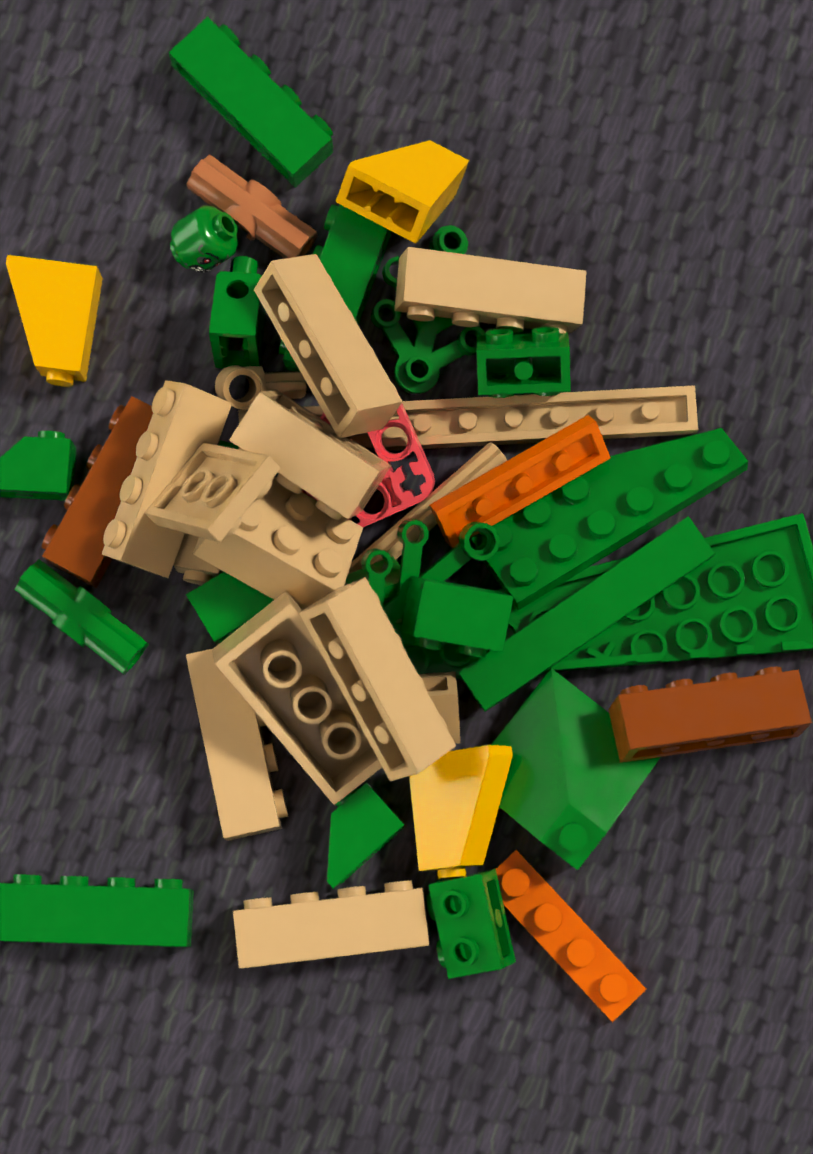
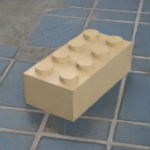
[212,591,382,805]

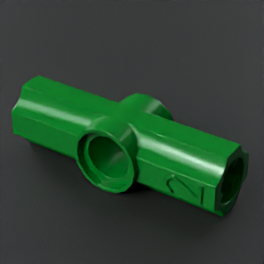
[14,559,149,675]

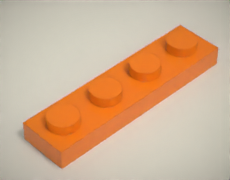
[429,415,611,548]
[496,850,647,1022]

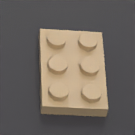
[145,443,281,542]

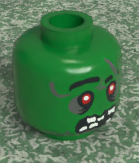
[170,205,238,273]

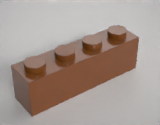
[42,396,153,588]
[608,666,812,763]

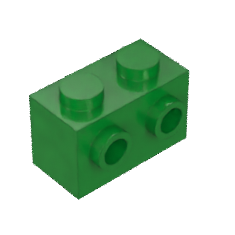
[476,327,571,398]
[427,869,516,979]

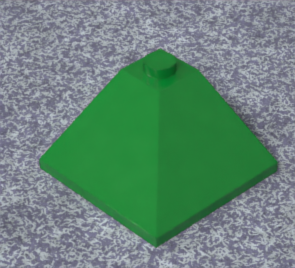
[491,668,661,870]

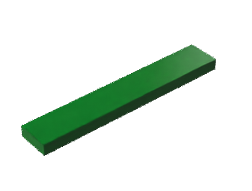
[458,516,716,712]

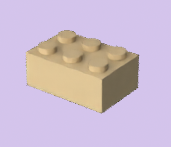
[229,389,392,520]
[193,476,363,610]

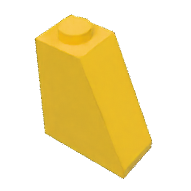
[335,140,470,244]
[6,255,103,387]
[409,745,513,879]

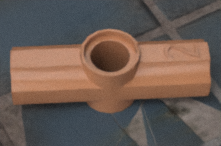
[186,154,318,259]

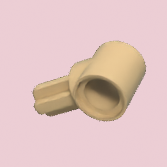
[215,365,307,410]

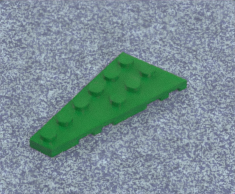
[469,428,748,610]

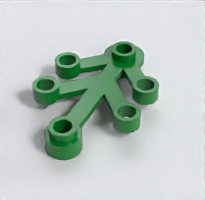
[371,225,486,394]
[361,519,500,650]

